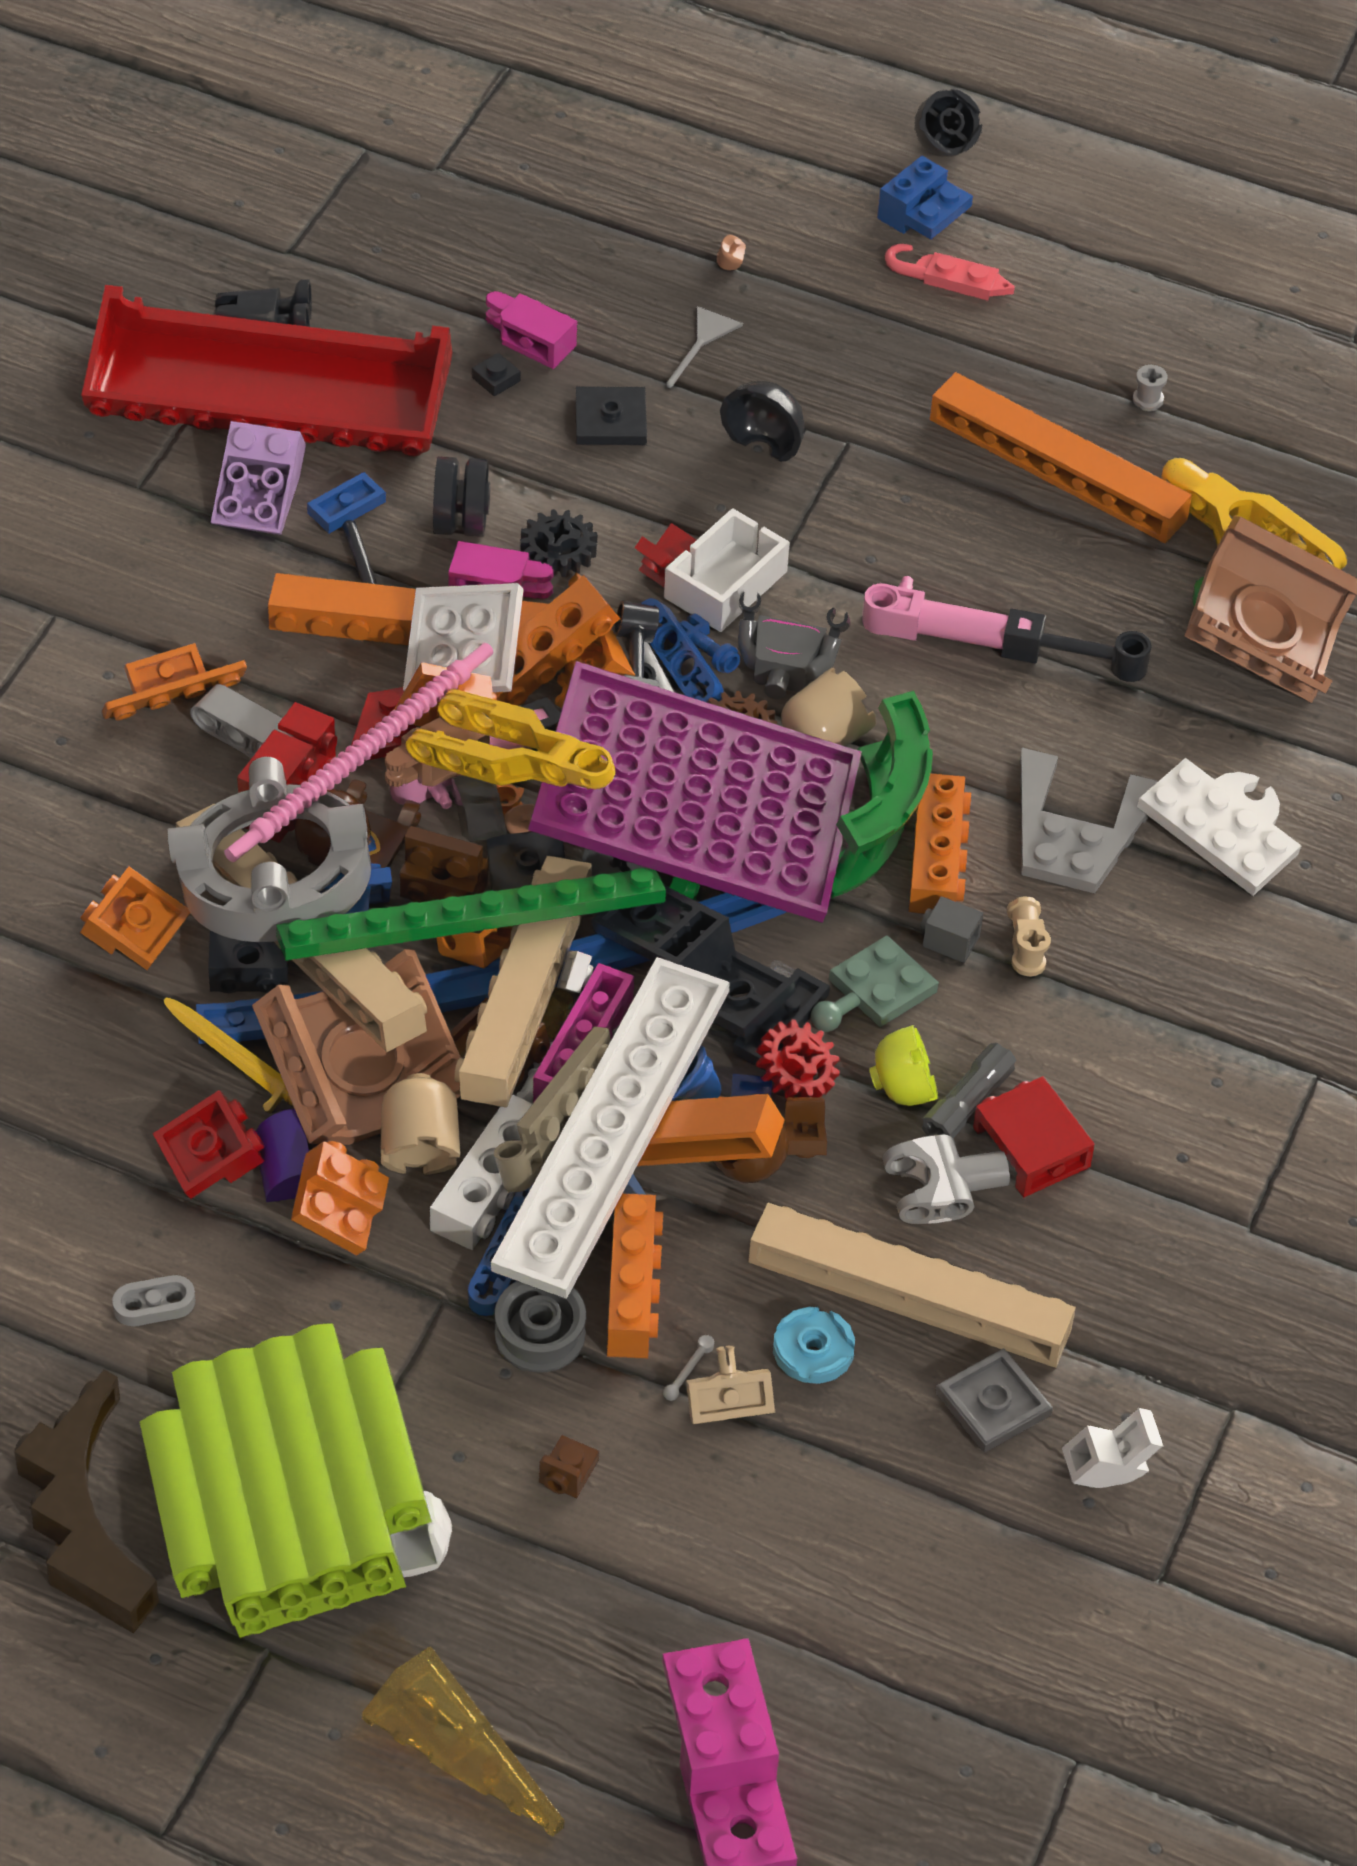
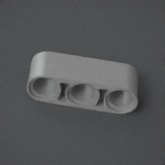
[190,684,293,758]

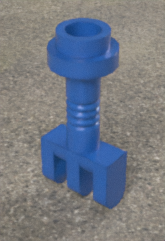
[667,613,740,673]

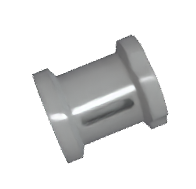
[1133,365,1168,411]

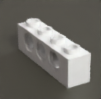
[430,1095,532,1251]

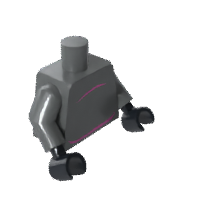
[738,592,851,699]

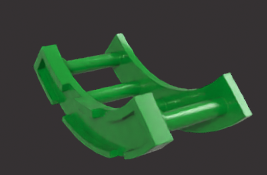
[831,691,933,898]

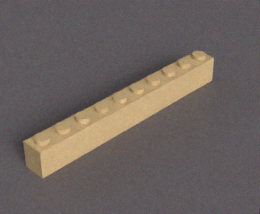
[176,804,427,1052]

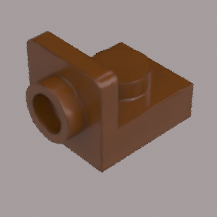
[539,1435,599,1498]

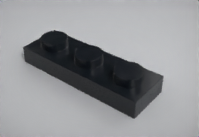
[732,968,830,1071]

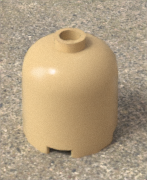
[781,668,876,747]
[381,1073,460,1175]

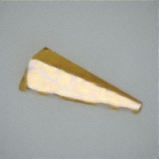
[362,1646,564,1836]

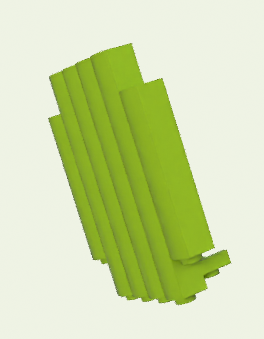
[140,1323,432,1638]

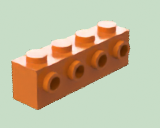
[909,773,971,914]
[607,1193,663,1359]

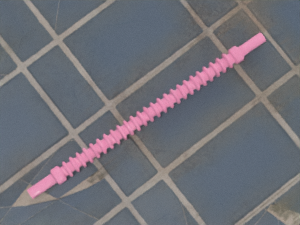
[224,643,494,862]

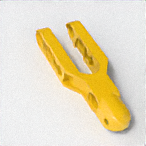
[1161,458,1347,570]
[405,689,615,790]

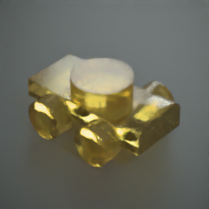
[541,988,574,1040]

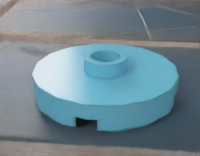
[773,1307,855,1384]

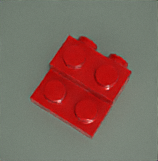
[152,1090,265,1199]

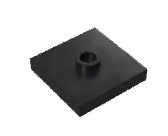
[576,386,647,445]
[486,832,565,891]

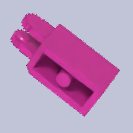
[486,291,577,369]
[449,541,553,599]

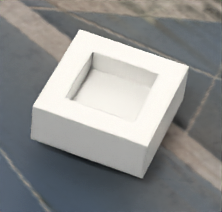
[557,950,593,993]

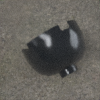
[915,89,982,157]

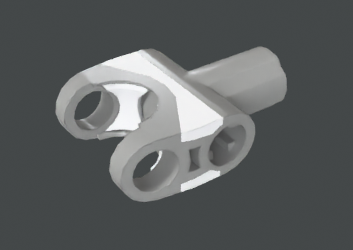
[882,1135,1010,1224]

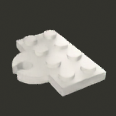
[1137,758,1301,896]

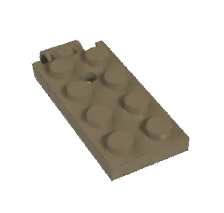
[494,1026,611,1192]

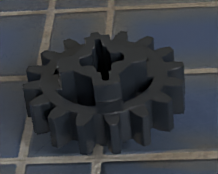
[520,509,598,577]

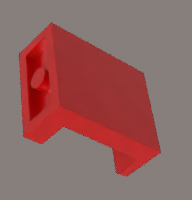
[973,1076,1095,1198]

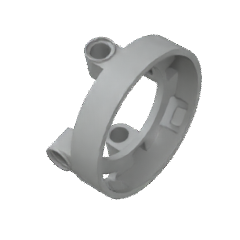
[168,757,371,942]

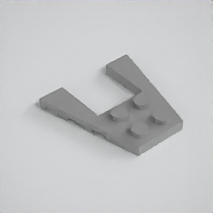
[1020,748,1158,893]

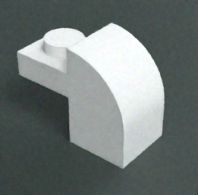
[1062,1408,1163,1488]

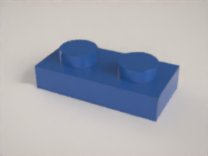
[307,472,386,533]

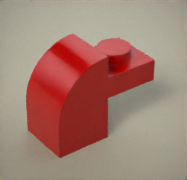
[634,523,696,588]

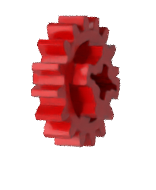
[756,1019,840,1099]

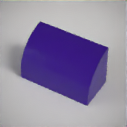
[256,1109,309,1203]

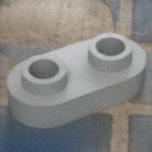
[112,1275,195,1326]

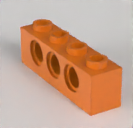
[493,575,620,706]

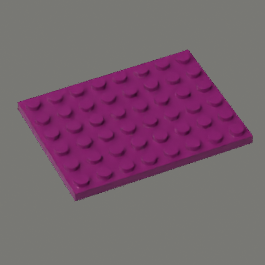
[528,661,861,923]

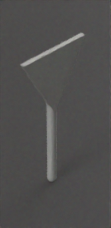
[666,306,743,388]

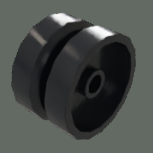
[433,456,491,537]

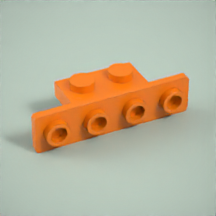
[102,643,247,720]

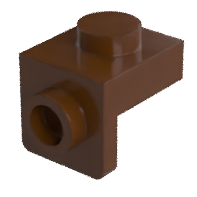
[784,1097,827,1158]

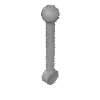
[663,1335,714,1401]

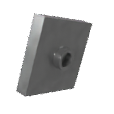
[936,1348,1053,1453]

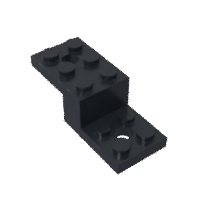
[591,885,796,1039]

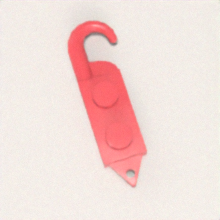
[885,244,1015,301]

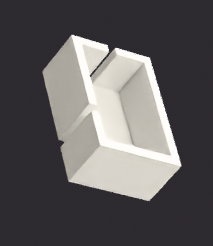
[664,508,790,632]

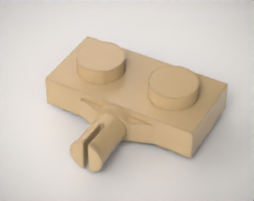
[686,1346,775,1424]

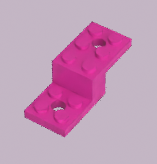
[662,1638,797,1866]

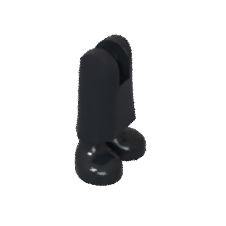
[213,279,312,327]

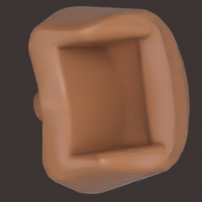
[717,234,746,270]
[504,804,535,834]

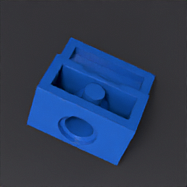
[877,156,973,240]

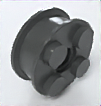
[495,1281,586,1373]

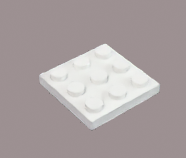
[403,583,524,692]

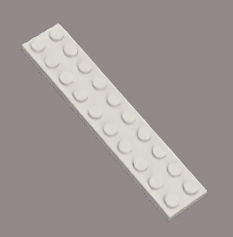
[491,957,729,1299]

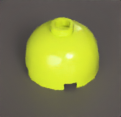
[869,1025,938,1106]

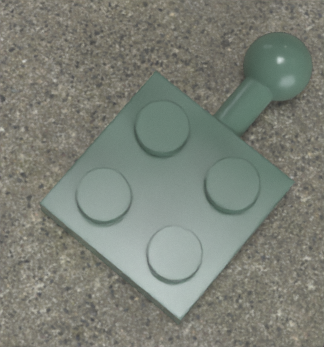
[811,935,939,1032]

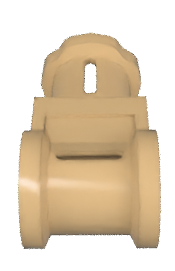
[1007,896,1051,977]

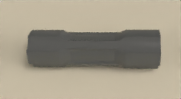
[921,1043,1017,1138]

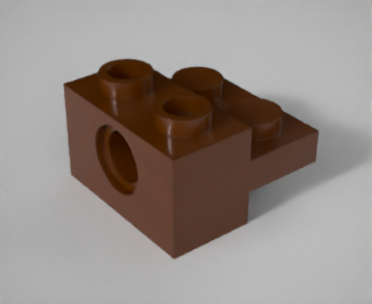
[400,826,488,903]

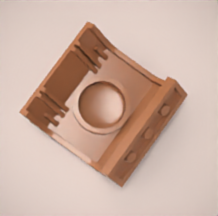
[1185,515,1357,703]
[252,949,461,1145]

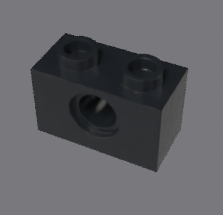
[208,931,289,993]

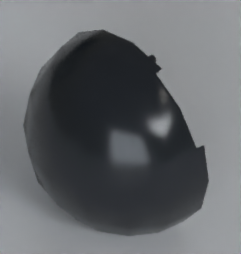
[720,381,806,462]

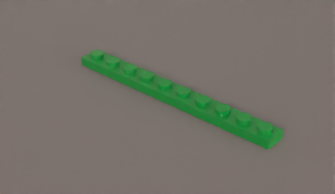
[276,868,666,960]

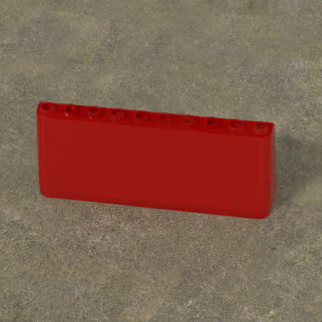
[81,285,452,456]

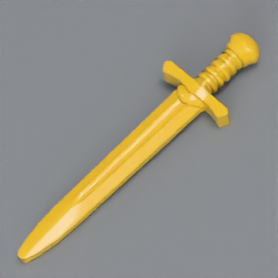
[164,998,294,1113]

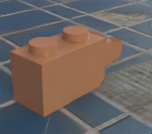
[385,709,490,788]

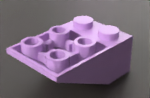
[211,421,306,535]

